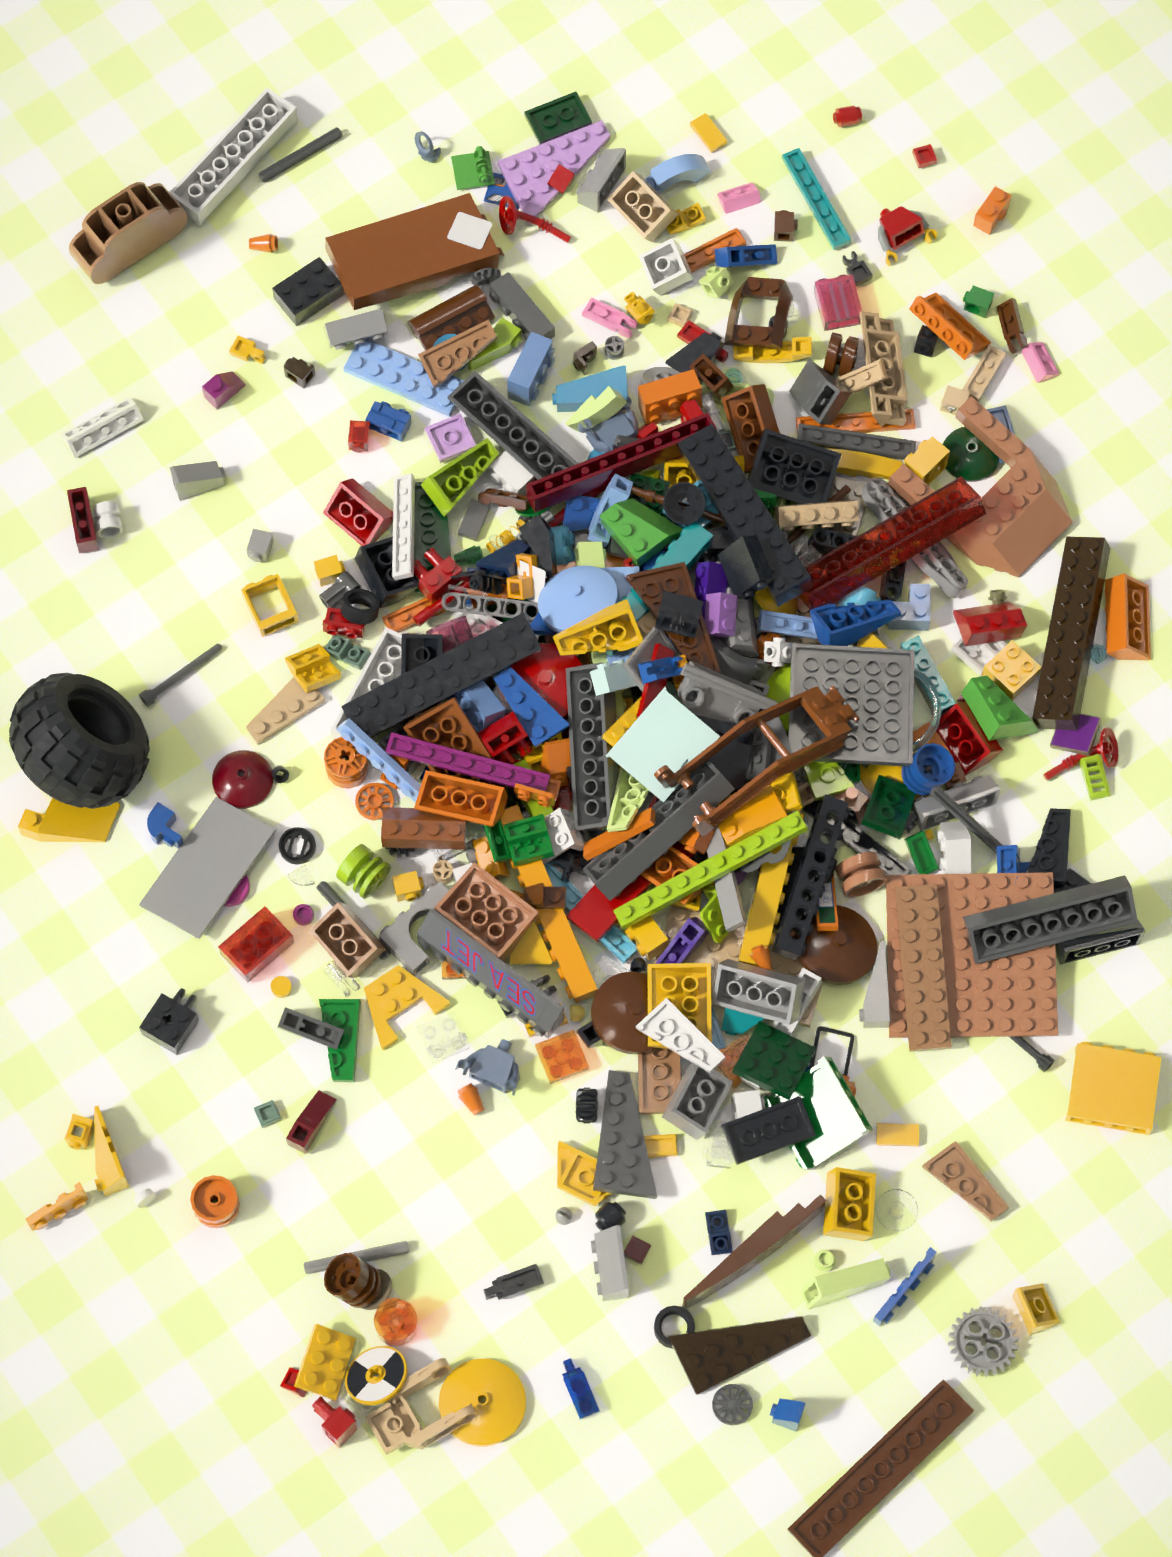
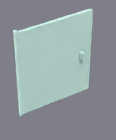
[606,687,720,803]

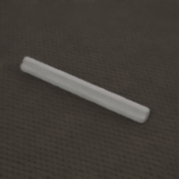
[303,1241,409,1274]

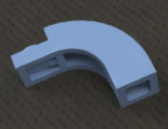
[645,154,711,194]
[587,474,633,547]

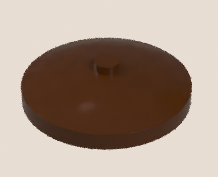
[795,905,878,985]
[591,972,656,1055]

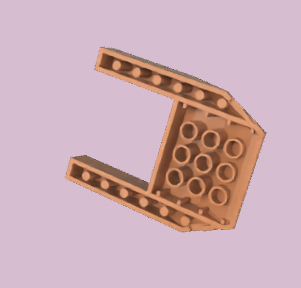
[888,396,1073,578]

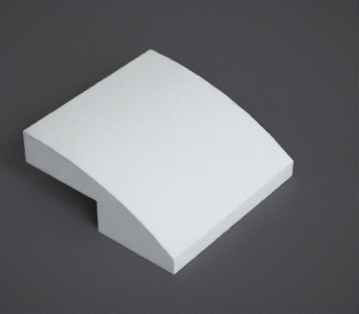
[950,638,1007,676]

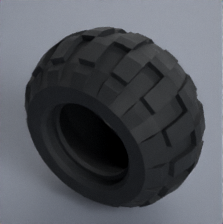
[9,672,150,809]

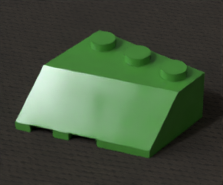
[599,498,683,567]
[961,675,1039,741]

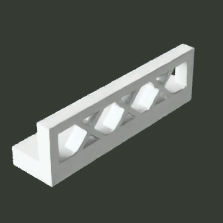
[60,397,144,458]

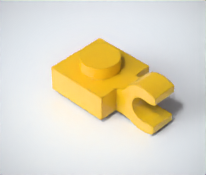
[229,335,266,364]

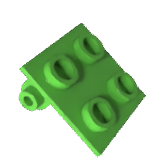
[451,146,495,190]

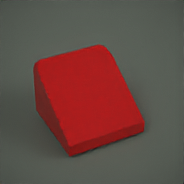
[547,164,575,194]
[280,1367,307,1397]

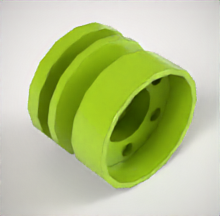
[336,844,391,899]

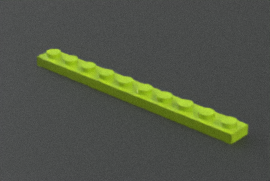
[613,810,808,930]

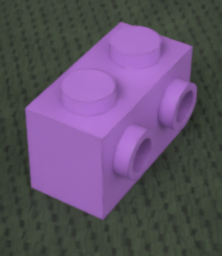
[704,592,737,638]

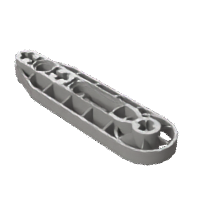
[861,478,968,598]

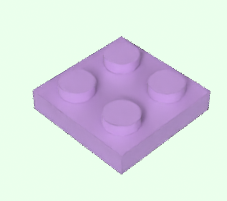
[424,413,476,464]

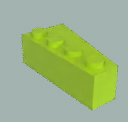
[421,438,499,516]

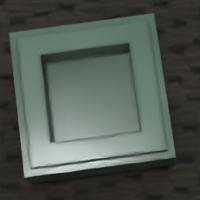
[253,1100,281,1128]

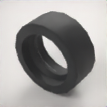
[340,589,380,625]
[654,1305,695,1349]

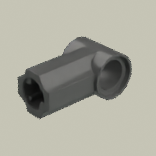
[319,571,361,608]

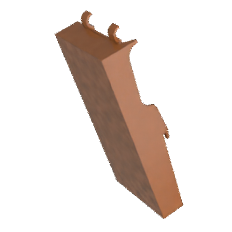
[325,193,505,310]

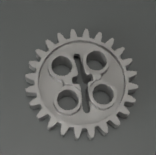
[948,1306,1019,1378]

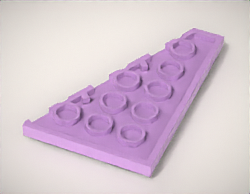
[497,120,610,225]

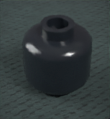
[594,1202,626,1231]

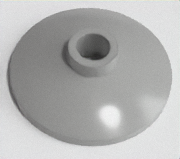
[642,367,680,383]

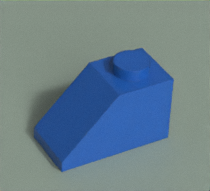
[769,1398,806,1432]

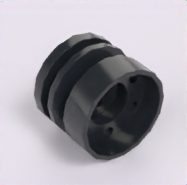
[663,482,705,524]

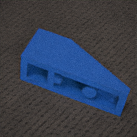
[715,244,778,268]

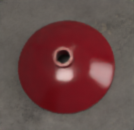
[212,750,274,809]

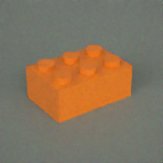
[638,369,702,425]

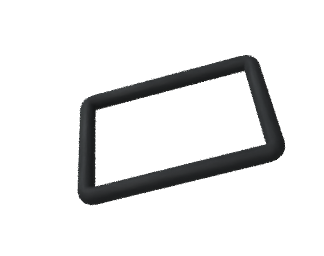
[810,1026,854,1076]

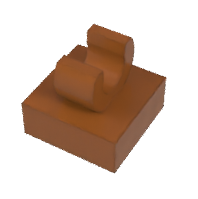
[945,762,967,789]

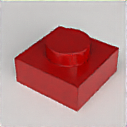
[912,144,937,169]

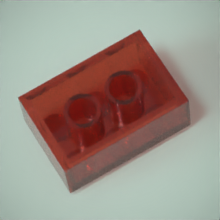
[218,906,294,983]

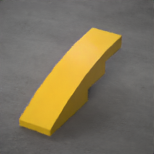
[826,448,902,480]

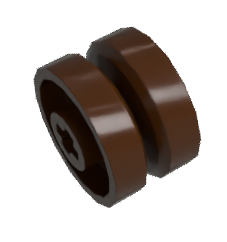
[823,332,859,377]

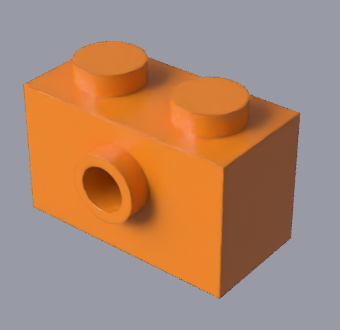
[973,186,1012,235]

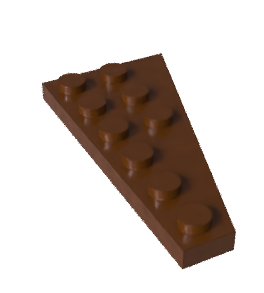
[626,562,721,673]

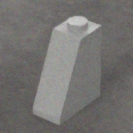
[169,461,226,501]

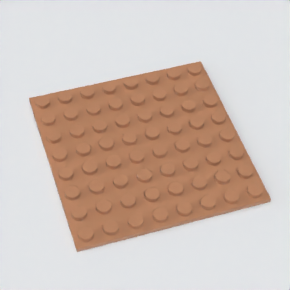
[886,872,1058,1038]

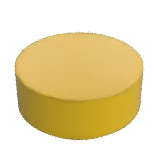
[270,976,292,998]

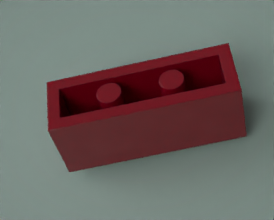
[67,486,99,554]

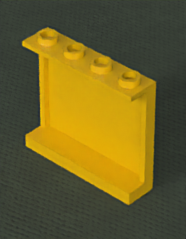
[1065,1042,1161,1135]

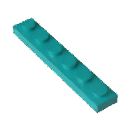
[782,148,851,250]

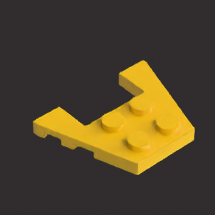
[364,965,450,1050]

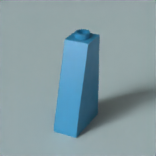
[552,365,628,412]

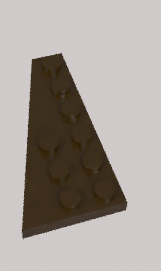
[667,1316,811,1395]

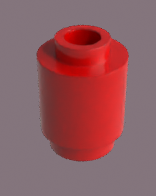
[833,105,862,127]

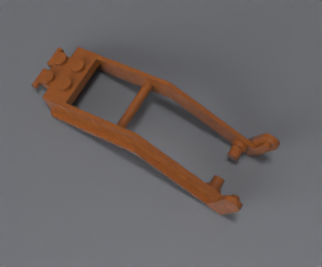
[654,686,860,837]

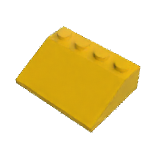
[648,963,712,1049]

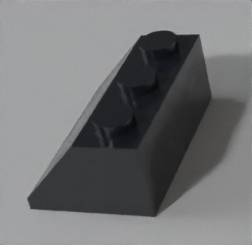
[354,537,419,608]

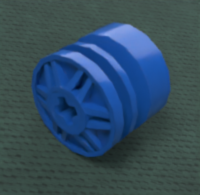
[901,743,955,796]

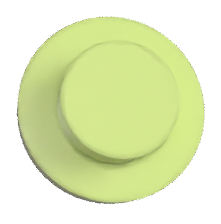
[814,1250,836,1271]

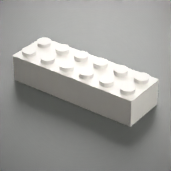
[330,627,402,742]

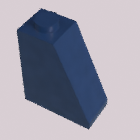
[475,539,532,584]

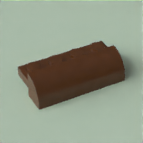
[407,285,495,350]

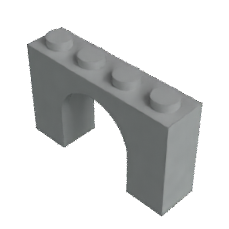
[379,881,449,976]

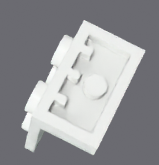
[542,808,585,864]

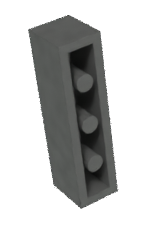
[489,272,555,341]

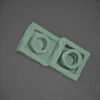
[324,635,371,670]

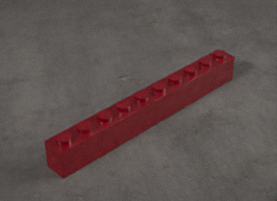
[526,413,717,513]

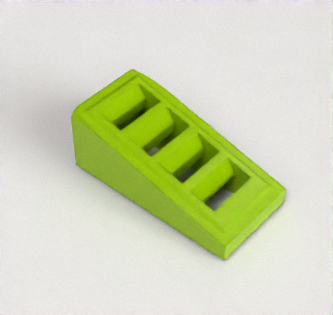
[1079,754,1111,801]

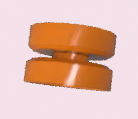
[190,1175,240,1228]

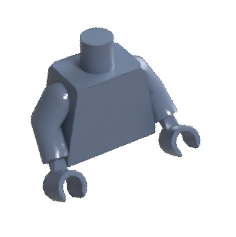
[578,396,639,453]
[455,1039,520,1096]

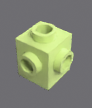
[699,266,734,298]

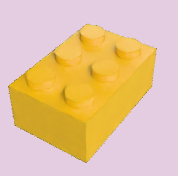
[823,1167,876,1241]

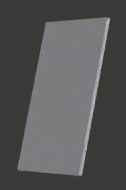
[139,797,276,940]

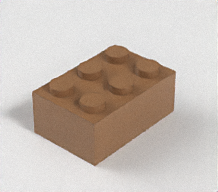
[309,902,386,978]

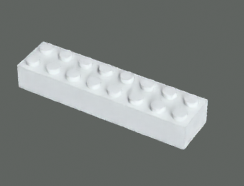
[170,87,298,225]

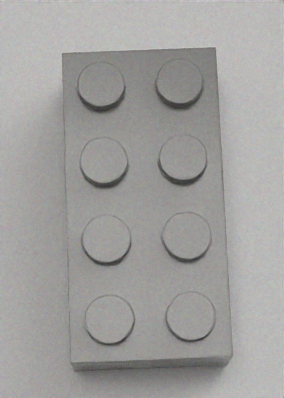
[712,959,806,1025]

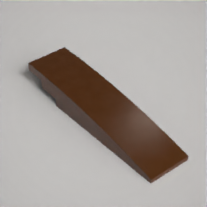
[682,1194,826,1309]

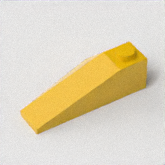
[553,599,643,656]
[94,1105,129,1196]

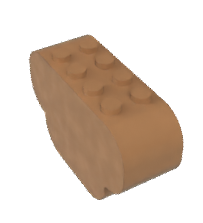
[69,182,188,284]

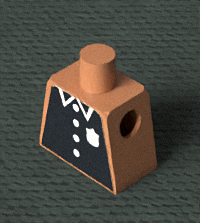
[833,787,869,826]

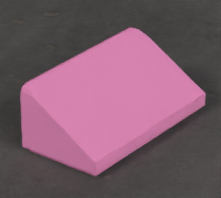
[717,182,761,214]
[1021,342,1059,383]

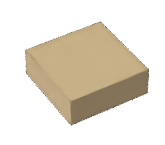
[667,303,693,327]

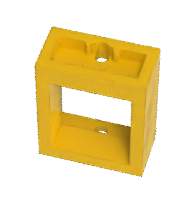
[241,574,299,637]

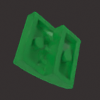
[503,814,554,867]

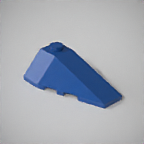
[810,600,901,646]

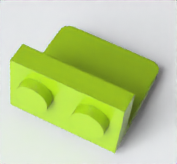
[700,884,729,943]

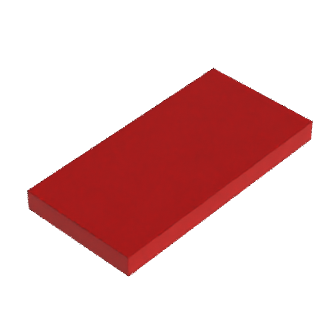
[566,875,651,942]

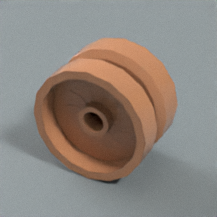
[835,852,888,898]

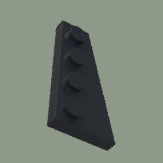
[1028,808,1071,885]

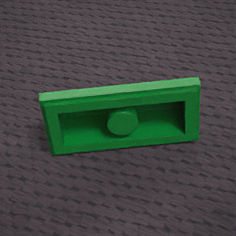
[484,819,512,863]

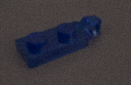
[562,1358,600,1420]

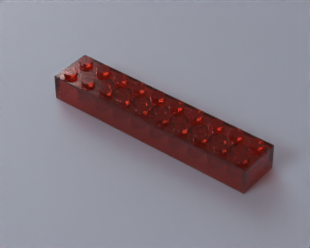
[798,476,986,609]

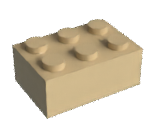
[607,171,678,243]

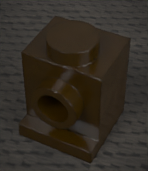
[284,356,316,389]

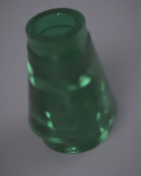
[454,545,484,566]

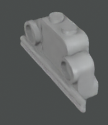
[678,661,777,724]

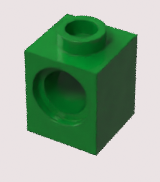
[962,285,995,318]

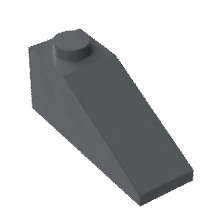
[277,1007,344,1050]

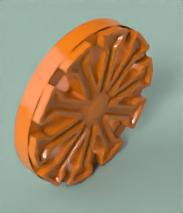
[355,783,394,821]

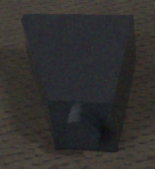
[665,332,725,385]

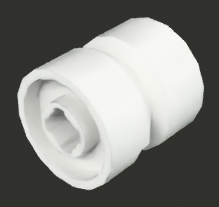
[93,501,123,538]

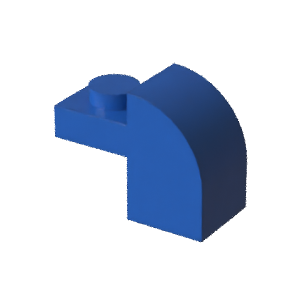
[147,802,183,849]

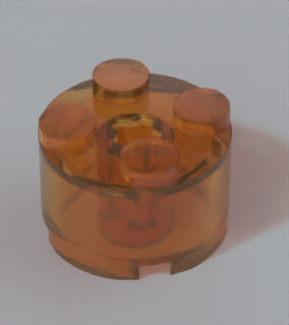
[374,1298,418,1346]

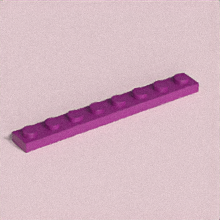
[386,732,551,792]

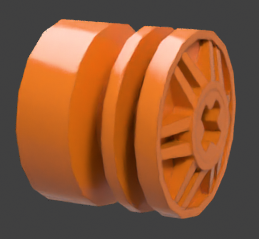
[324,737,369,789]

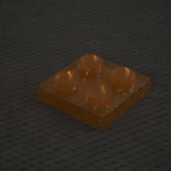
[535,1030,589,1084]

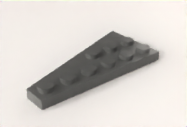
[593,1070,657,1199]

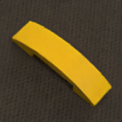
[733,336,812,363]

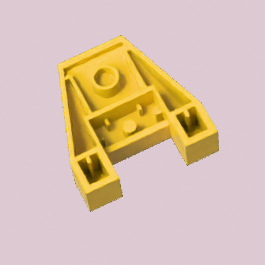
[18,798,120,842]

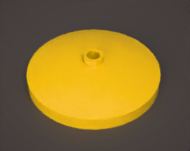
[439,1359,526,1447]

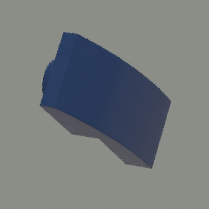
[705,1209,733,1256]

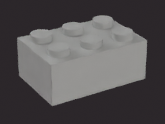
[662,1063,733,1140]

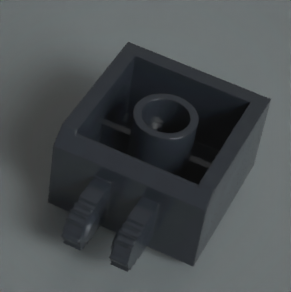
[139,988,199,1055]

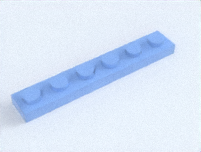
[336,718,421,803]

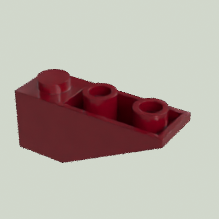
[286,1090,337,1154]

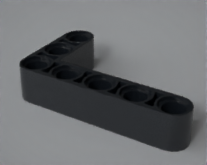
[808,528,907,602]

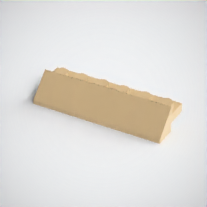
[860,311,908,427]

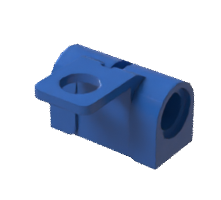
[997,844,1031,884]

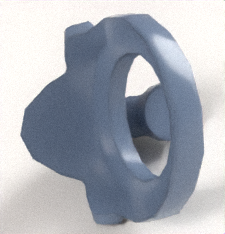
[414,131,441,163]

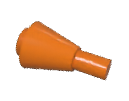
[749,944,773,971]

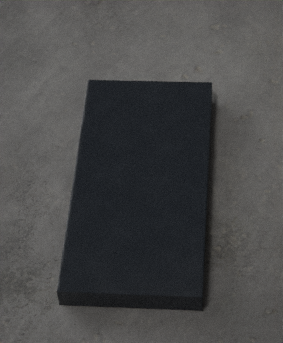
[721,1096,816,1165]

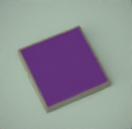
[1050,714,1102,756]

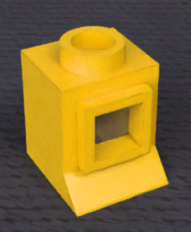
[64,1113,95,1150]

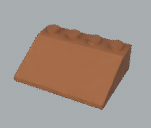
[434,862,539,962]

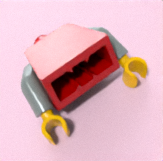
[878,206,937,266]

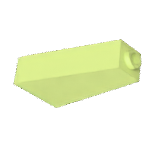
[801,1258,891,1310]

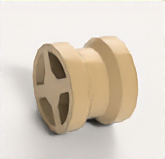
[433,860,453,885]

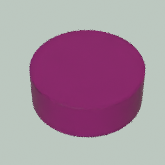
[293,904,314,926]

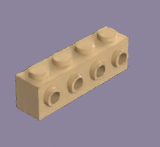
[774,500,859,531]

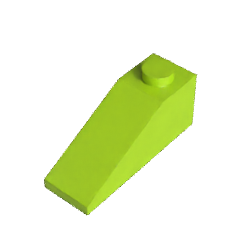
[468,317,522,371]

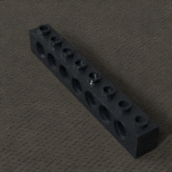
[772,794,849,960]

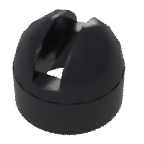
[272,765,289,783]
[630,957,647,972]

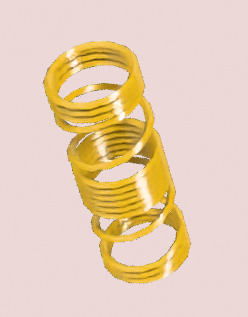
[486,519,525,553]

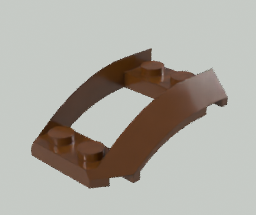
[724,277,793,349]

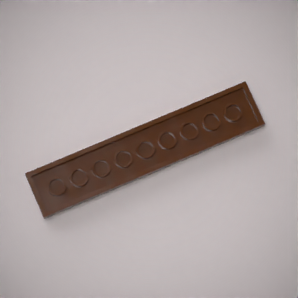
[787,1379,974,1557]

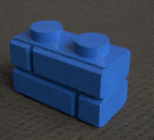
[365,401,412,442]

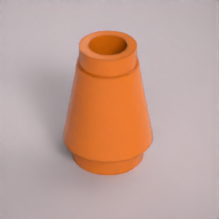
[249,233,278,253]
[457,1083,485,1116]

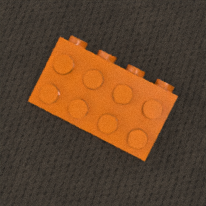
[909,292,991,360]

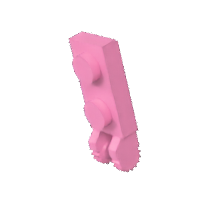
[582,298,638,338]

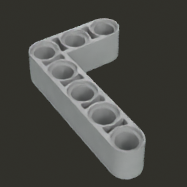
[441,592,539,639]

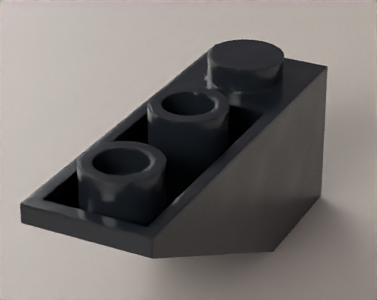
[519,515,558,578]

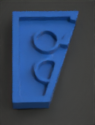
[563,495,600,532]

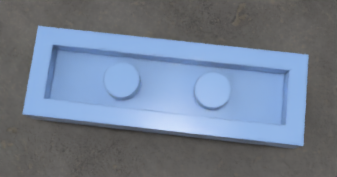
[758,610,817,640]

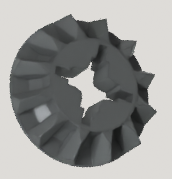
[470,267,501,286]

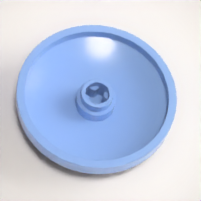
[538,566,619,633]

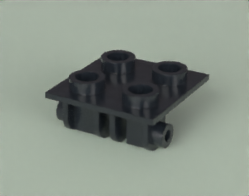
[451,570,507,595]
[654,591,704,639]

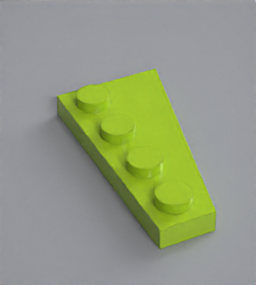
[788,725,855,801]

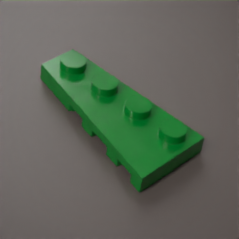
[319,999,361,1082]

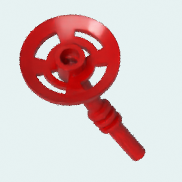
[499,196,571,243]
[1043,727,1119,781]

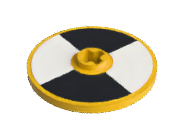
[345,1346,408,1405]

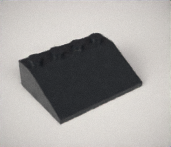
[749,429,841,504]
[687,715,754,792]

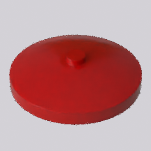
[508,643,582,718]

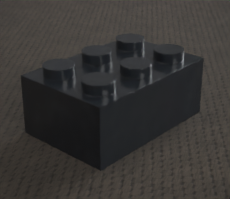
[272,256,344,327]

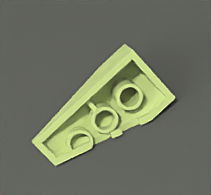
[607,767,649,832]

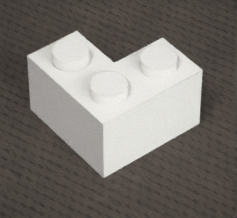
[937,821,971,874]

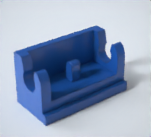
[638,656,683,684]

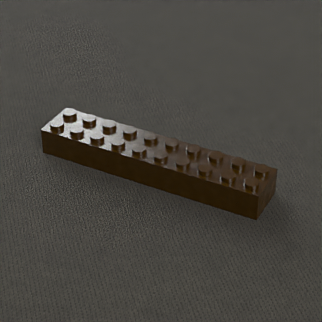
[1032,536,1111,731]

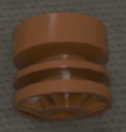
[324,1253,382,1308]

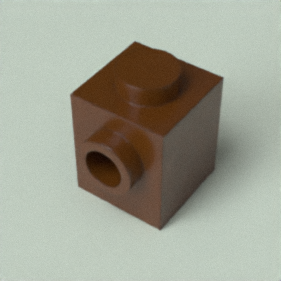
[774,210,798,242]

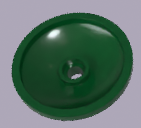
[942,426,1000,482]

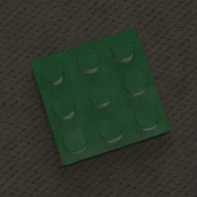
[732,1021,817,1101]

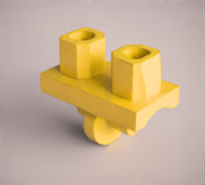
[624,291,655,324]

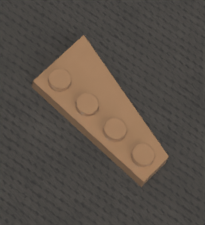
[418,320,498,389]
[922,1141,1009,1222]

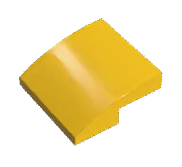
[285,644,341,693]

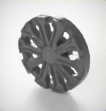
[712,1384,753,1426]

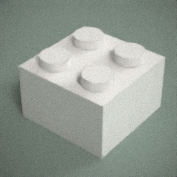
[639,238,694,296]

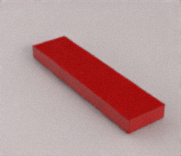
[636,643,674,718]

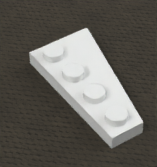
[636,998,726,1073]

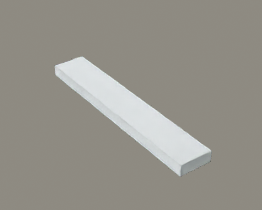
[392,473,415,580]

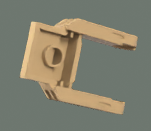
[365,1358,477,1455]

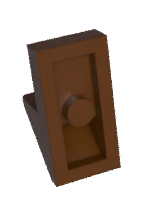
[524,883,566,909]

